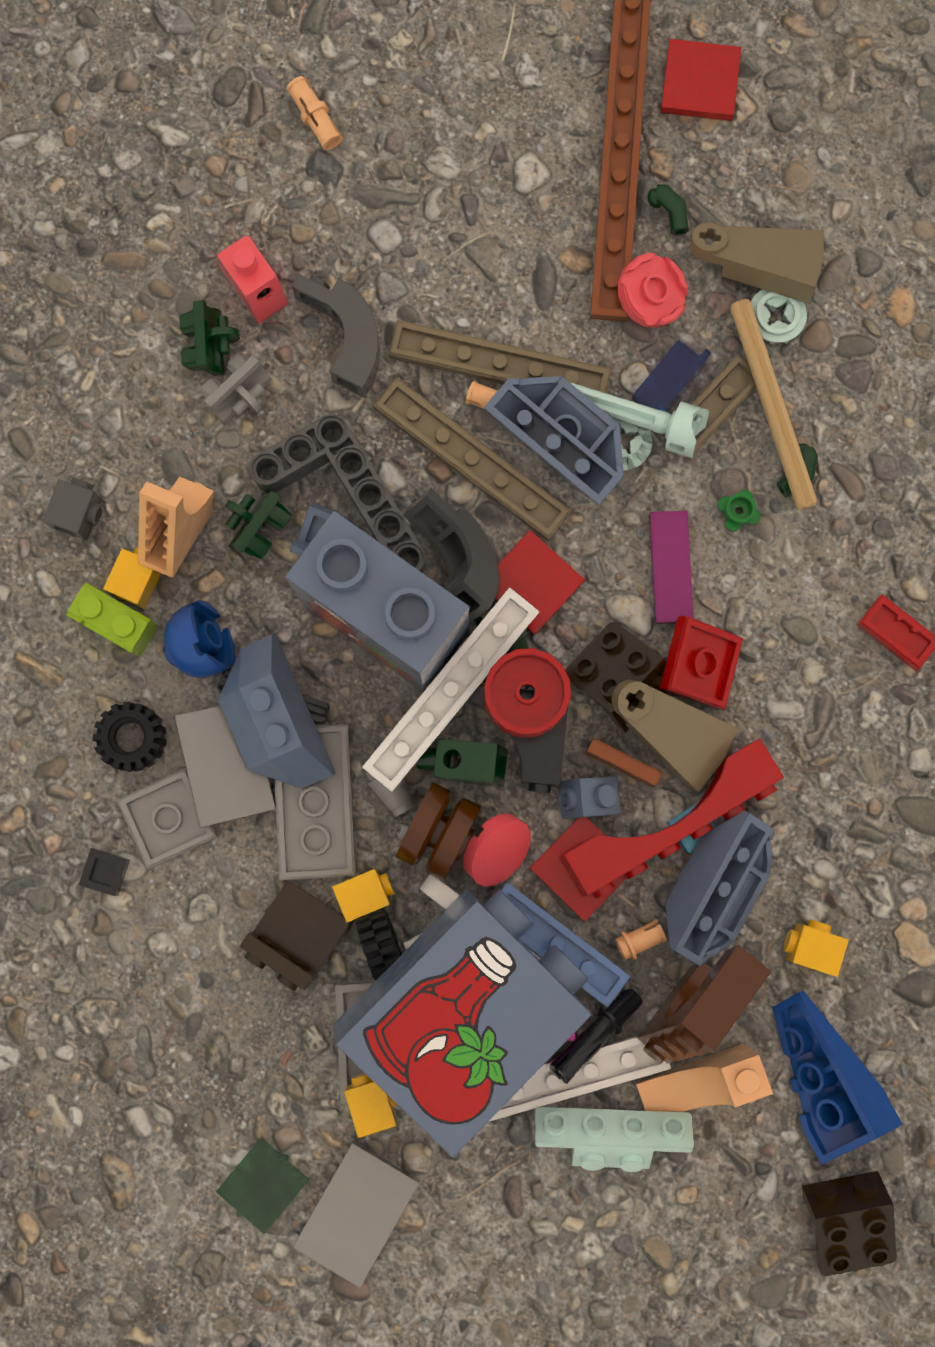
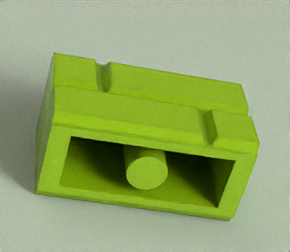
[66,582,159,657]

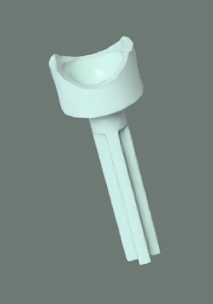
[571,383,709,458]

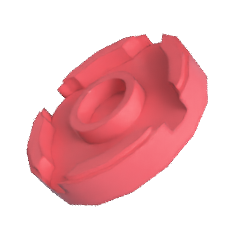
[618,253,688,328]
[463,813,531,887]

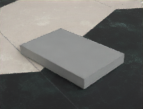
[174,706,276,828]
[292,1141,420,1288]

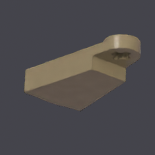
[690,222,824,304]
[611,679,739,793]

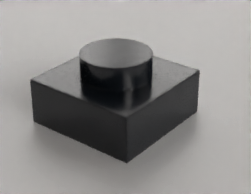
[79,848,130,896]

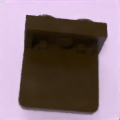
[565,622,668,733]
[239,882,349,991]
[802,1171,897,1276]

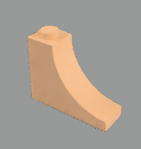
[138,476,214,578]
[635,1043,773,1112]

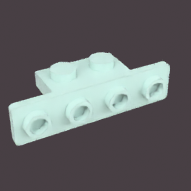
[535,1107,694,1172]

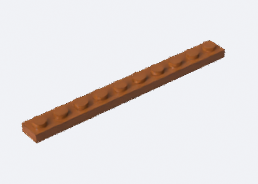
[590,0,651,322]

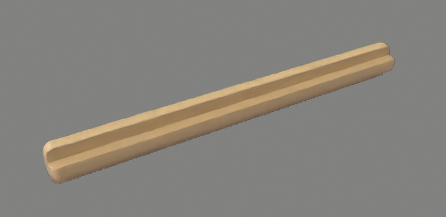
[731,299,817,510]

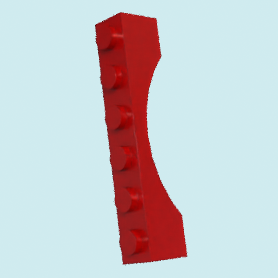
[559,738,784,899]

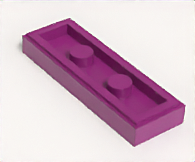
[649,511,694,624]

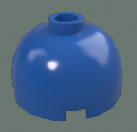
[163,600,235,678]

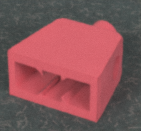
[217,235,289,324]

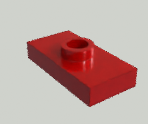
[856,594,935,671]

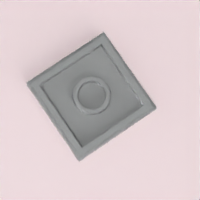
[117,768,219,869]

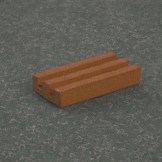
[584,738,662,788]

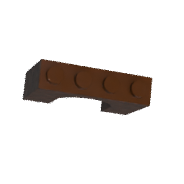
[637,945,771,1064]

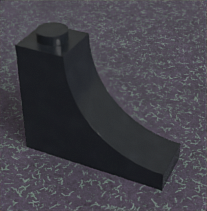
[466,685,568,793]

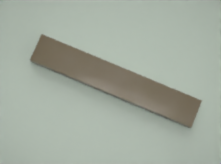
[388,320,612,393]
[373,378,572,542]

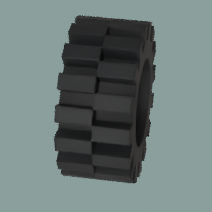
[93,702,167,772]
[355,909,402,981]

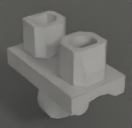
[201,353,272,425]

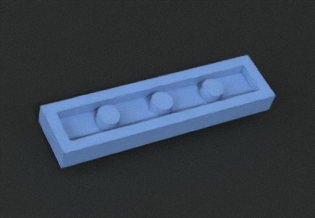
[501,882,631,1008]

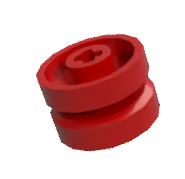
[484,648,571,738]

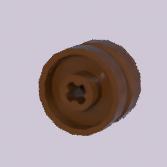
[396,782,482,882]

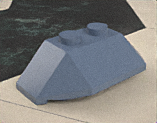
[484,376,624,505]
[218,633,336,788]
[665,811,774,966]

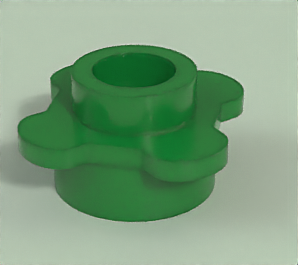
[718,490,760,532]

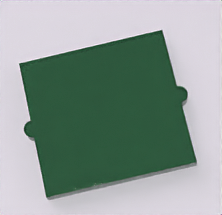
[216,1137,309,1234]

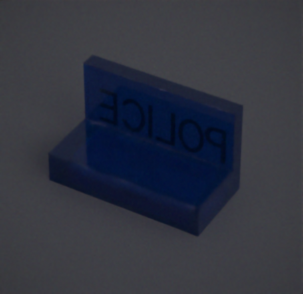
[631,339,712,412]

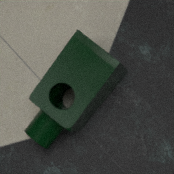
[416,739,508,787]

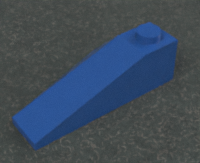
[772,990,903,1165]

